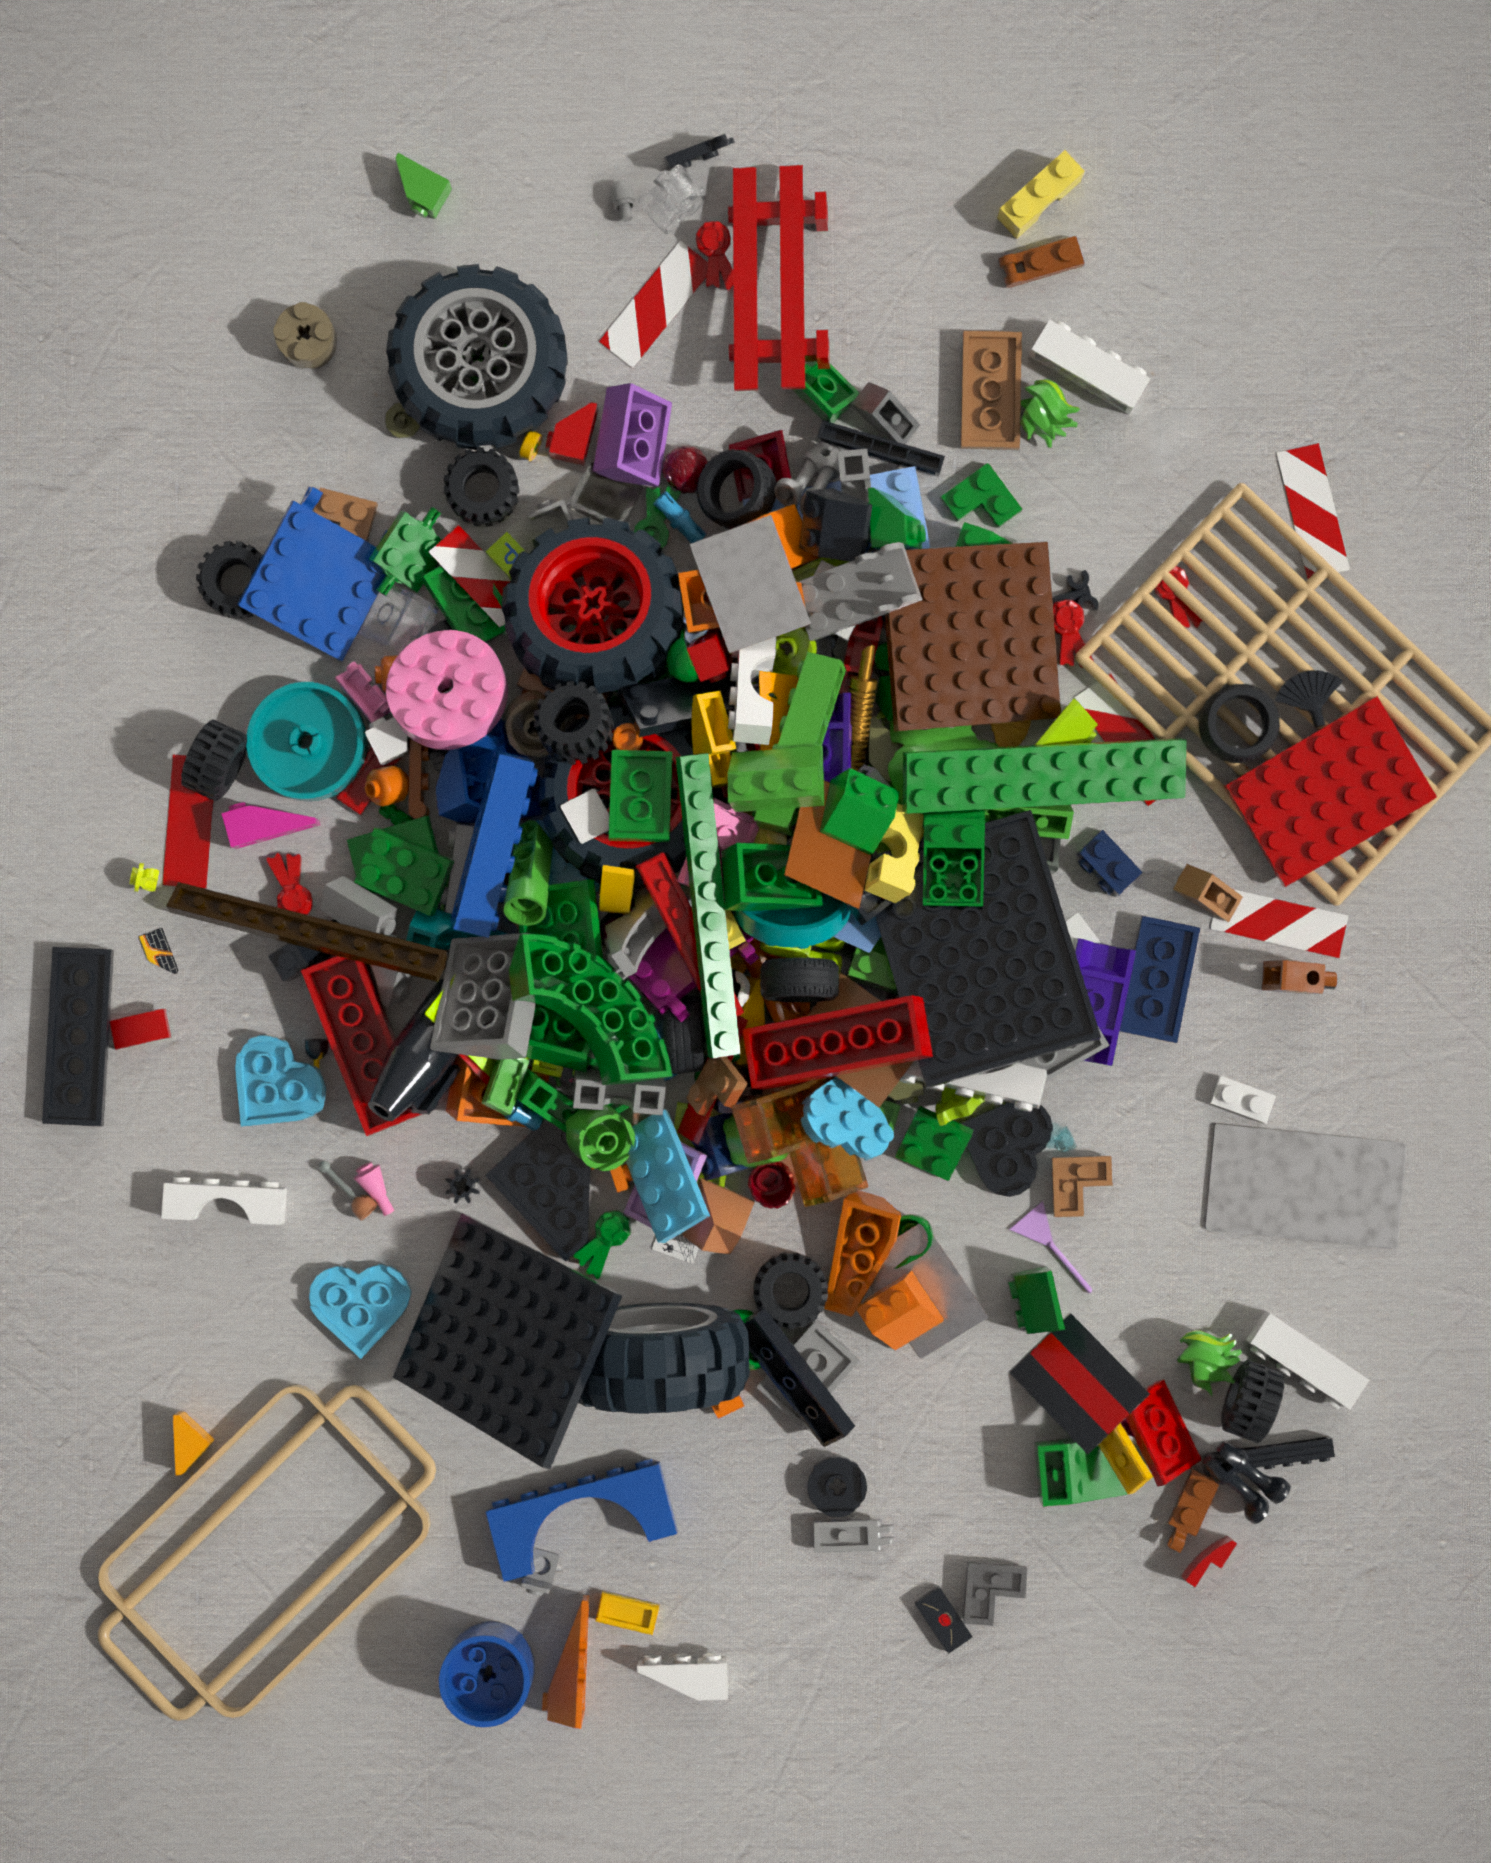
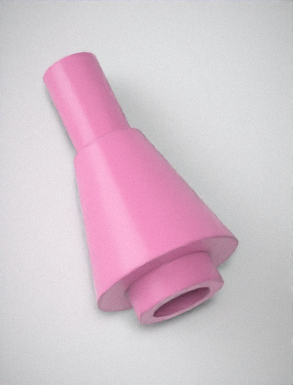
[353,1162,394,1216]

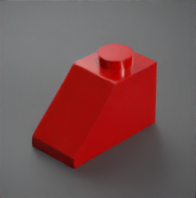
[545,402,598,466]
[687,629,731,683]

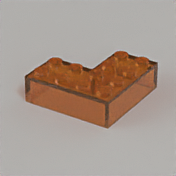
[731,1076,869,1207]

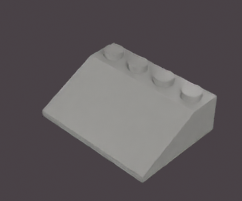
[430,933,536,1060]

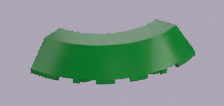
[509,934,672,1085]

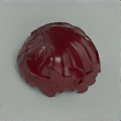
[662,446,708,494]
[748,1161,795,1209]

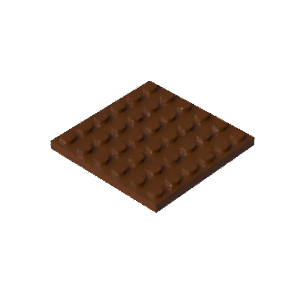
[885,542,1061,732]

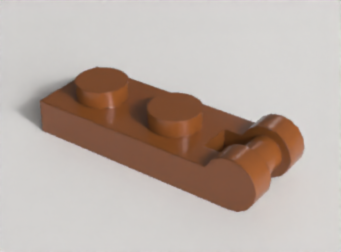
[998,236,1085,288]
[409,738,430,819]

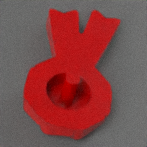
[695,221,734,291]
[1154,566,1204,628]
[1053,599,1094,668]
[266,853,313,915]

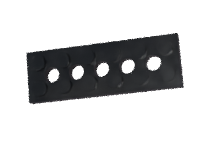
[42,947,114,1127]

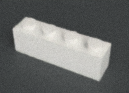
[1029,319,1151,415]
[1246,1311,1370,1410]

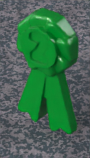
[634,486,681,549]
[573,1210,631,1279]

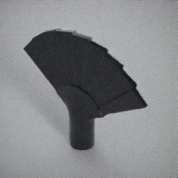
[1274,670,1343,728]

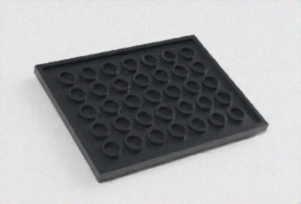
[875,810,1101,1089]
[393,1213,623,1469]

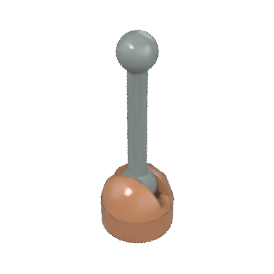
[319,1161,378,1221]

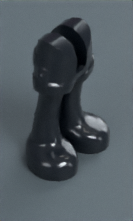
[1203,1441,1291,1524]

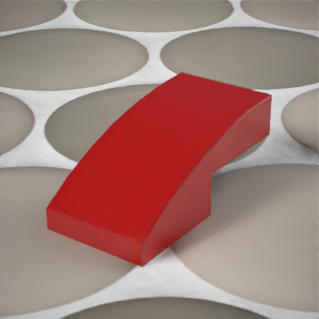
[110,1009,172,1050]
[1181,1535,1237,1587]

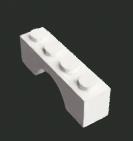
[728,637,776,745]
[365,687,453,766]
[161,1177,287,1225]

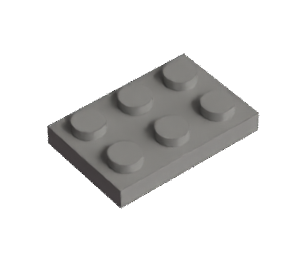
[756,1320,860,1427]

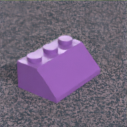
[593,383,672,487]

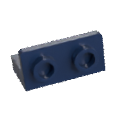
[1076,830,1143,897]
[691,1113,749,1181]

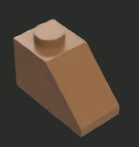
[1173,864,1243,922]

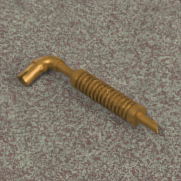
[849,645,877,771]

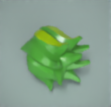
[1020,379,1080,448]
[1177,1330,1242,1396]

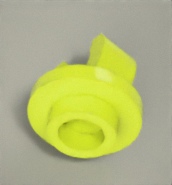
[129,863,159,892]

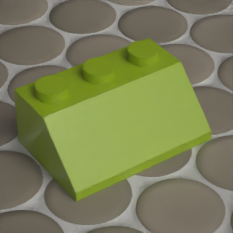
[1034,699,1098,746]

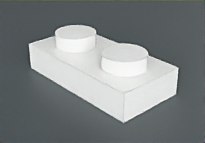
[1209,1076,1276,1124]

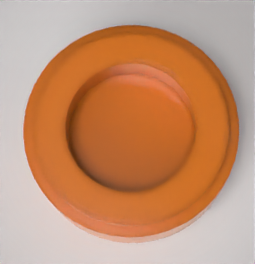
[612,723,643,751]

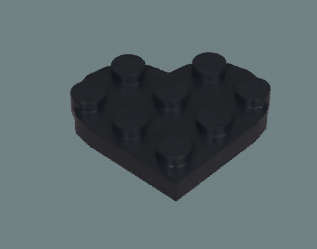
[960,1102,1053,1197]

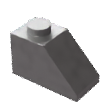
[851,382,920,444]

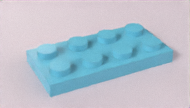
[626,1109,710,1243]

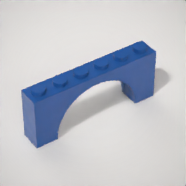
[486,1458,678,1582]

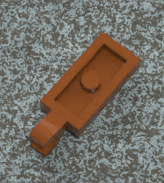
[1167,1468,1220,1553]

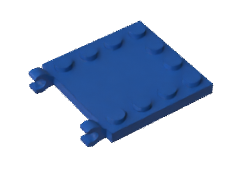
[237,487,388,661]

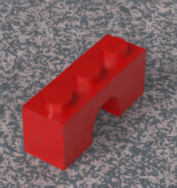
[838,616,883,695]

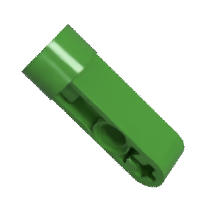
[504,820,553,926]

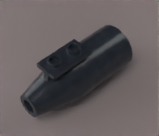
[368,979,461,1121]

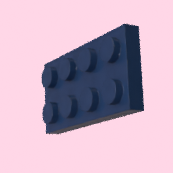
[1119,916,1200,1043]

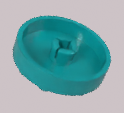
[246,682,368,802]
[732,892,850,949]

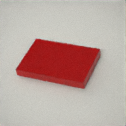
[1125,1379,1202,1487]

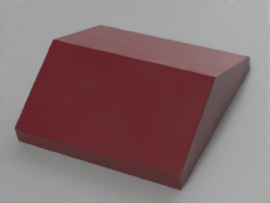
[729,430,791,502]

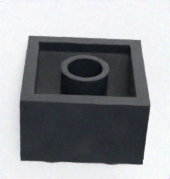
[799,488,872,562]

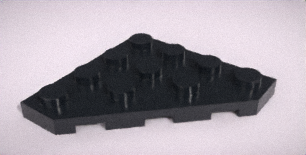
[485,1094,591,1262]

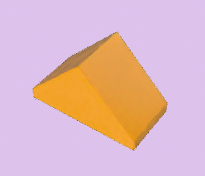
[173,1412,215,1475]

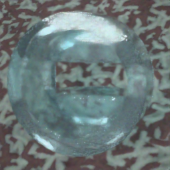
[1052,1126,1077,1152]

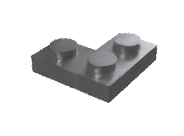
[963,1562,1028,1626]

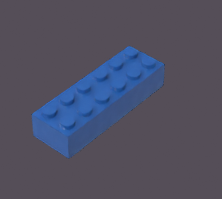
[450,749,538,938]

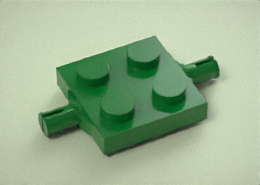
[369,507,443,597]

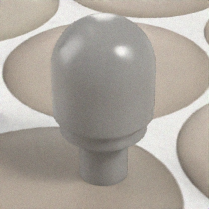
[610,180,635,222]

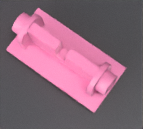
[334,661,391,723]

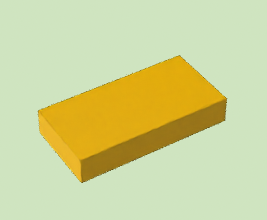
[595,1590,660,1635]

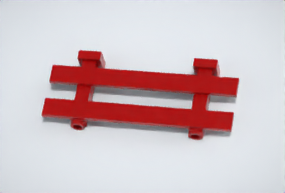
[728,165,830,391]

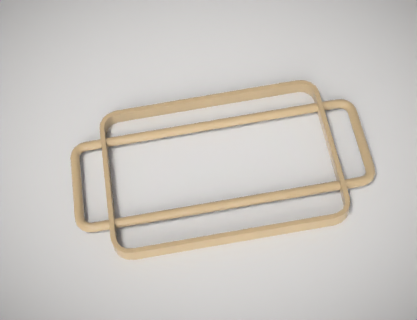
[97,1384,436,1721]

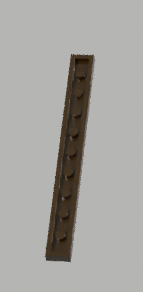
[166,882,449,982]

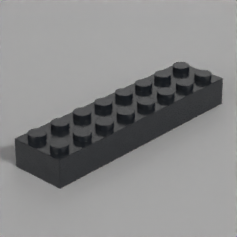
[742,1308,855,1447]

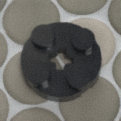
[807,1456,867,1517]

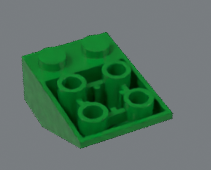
[923,810,985,906]
[1034,1439,1128,1507]

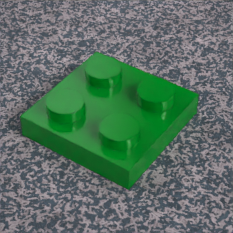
[895,1105,973,1181]

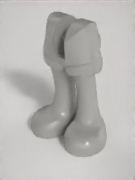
[774,441,845,514]

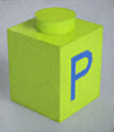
[486,532,527,580]

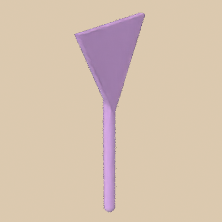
[1009,1201,1092,1293]

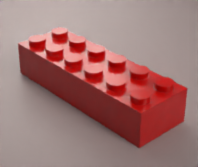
[301,956,424,1136]
[742,995,933,1090]

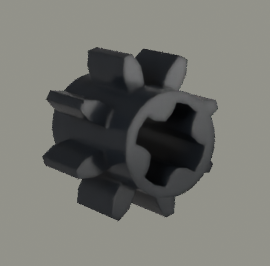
[445,1168,481,1203]

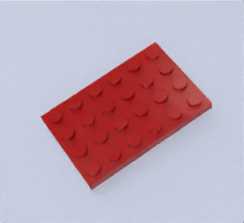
[1224,696,1437,888]

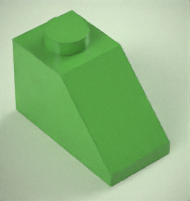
[395,153,452,219]

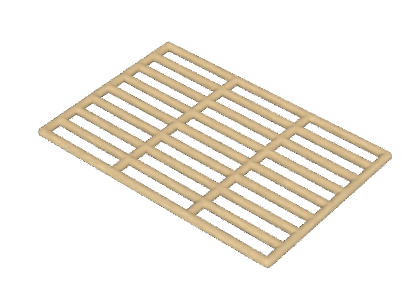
[1075,483,1491,906]

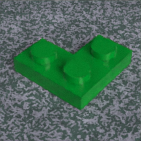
[940,463,1023,528]

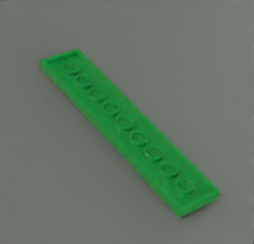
[903,738,1187,814]

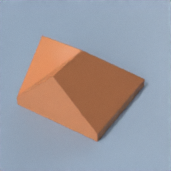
[681,1177,755,1254]

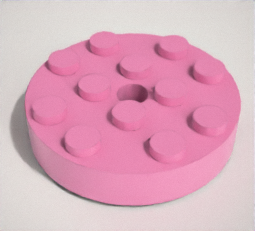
[386,630,508,750]

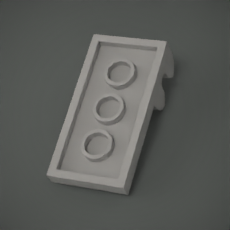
[799,542,922,641]

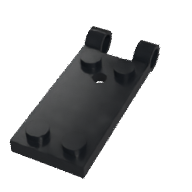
[620,662,778,738]

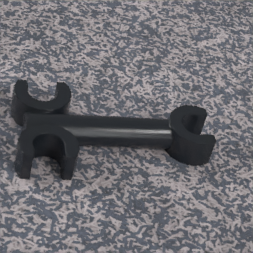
[1052,570,1099,614]

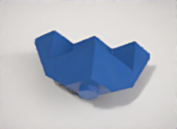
[436,718,542,823]

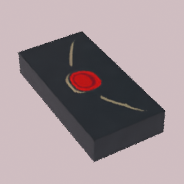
[915,1586,973,1654]

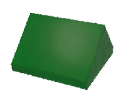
[792,361,859,423]

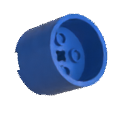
[439,1621,535,1728]

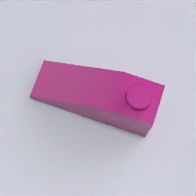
[221,802,321,849]

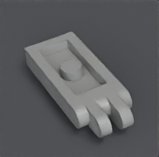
[813,1519,894,1553]

